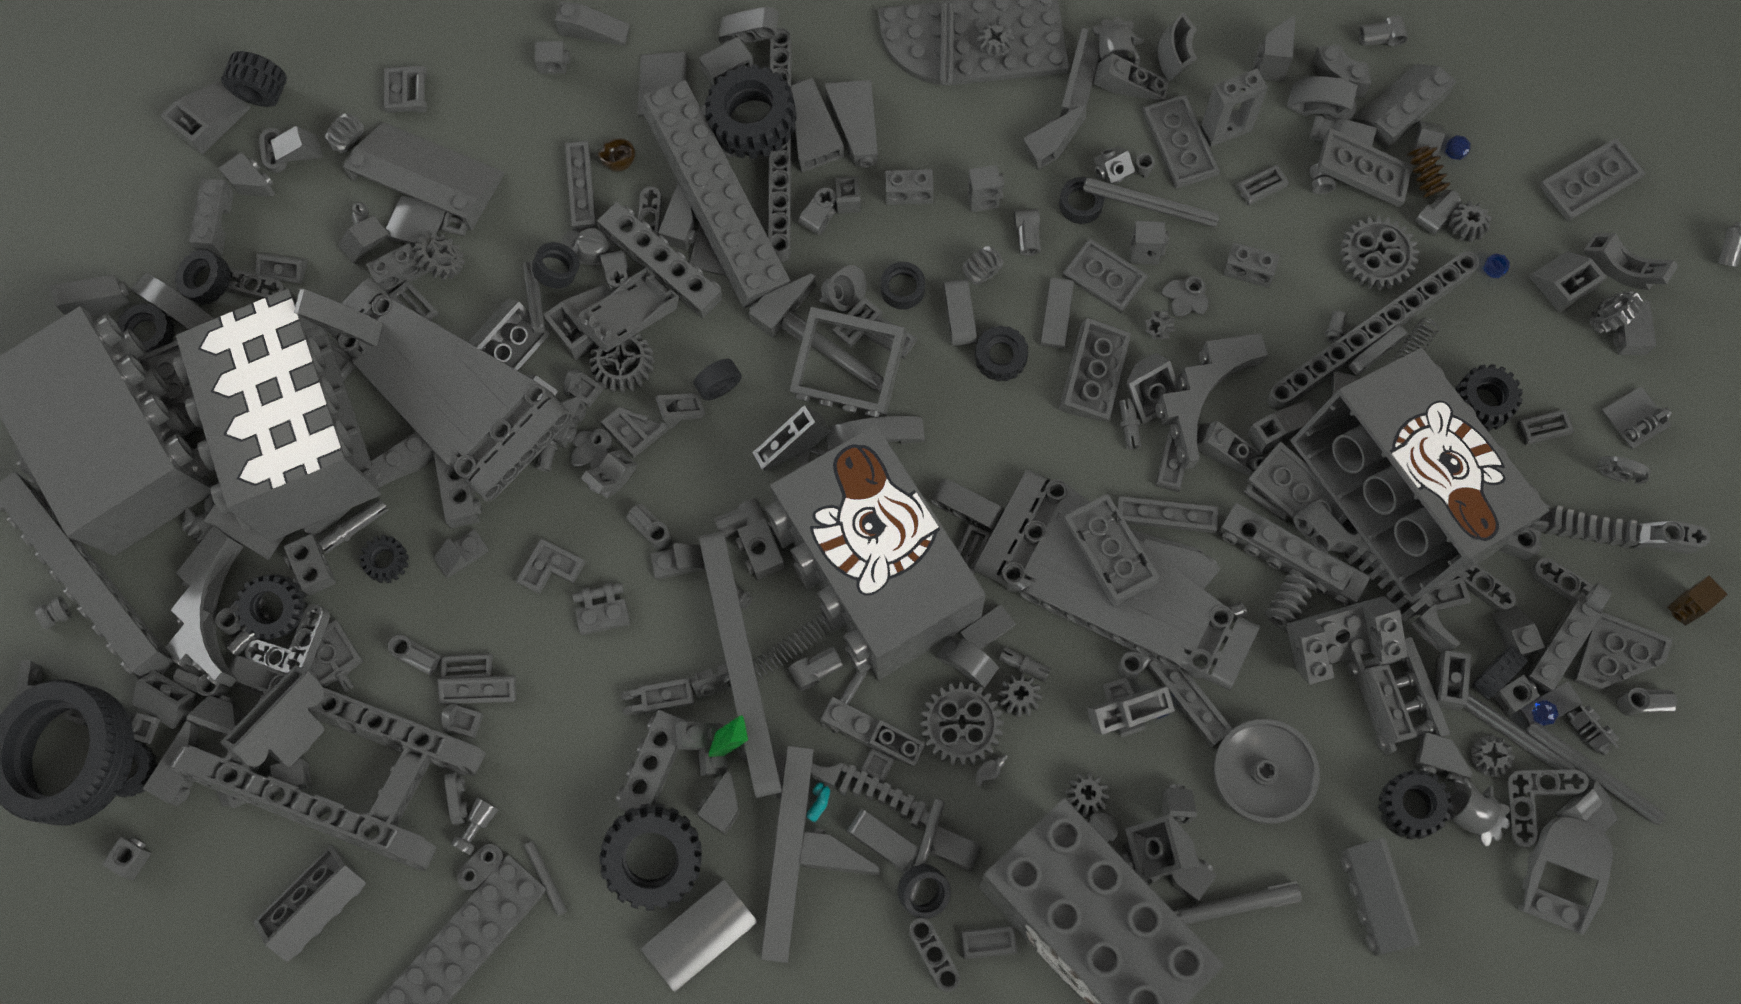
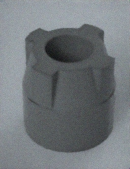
[1134,153,1155,178]

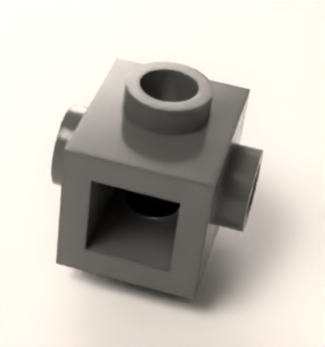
[1094,146,1135,184]

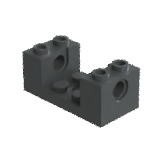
[1287,596,1408,685]

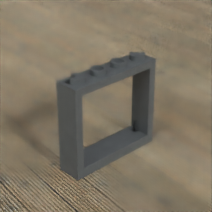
[790,307,907,417]

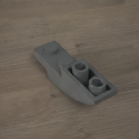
[820,697,925,767]

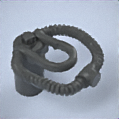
[1718,222,1741,267]

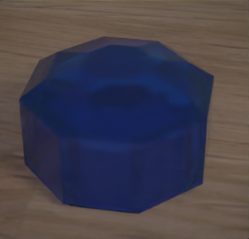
[1446,135,1471,160]
[1484,253,1510,279]
[1532,700,1559,726]

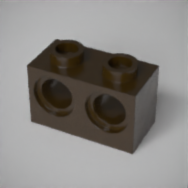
[1667,575,1728,626]

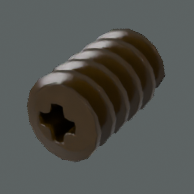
[1407,146,1451,198]

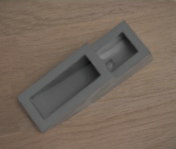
[1087,686,1175,734]

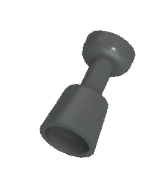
[451,798,499,855]

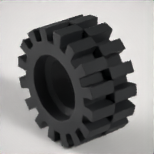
[359,535,409,583]

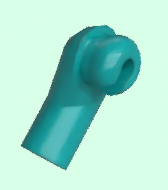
[806,782,831,822]

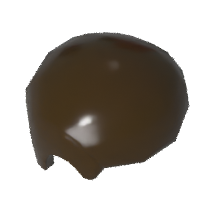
[598,138,636,172]

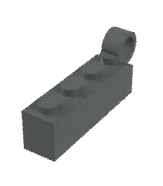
[1525,583,1612,694]

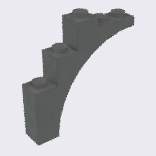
[1155,333,1268,469]
[165,526,244,687]

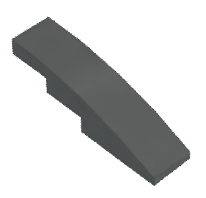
[294,289,383,346]

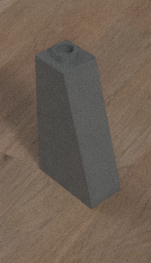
[791,78,844,173]
[825,80,878,168]

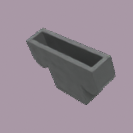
[220,665,324,767]

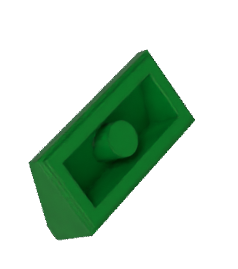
[708,715,748,757]

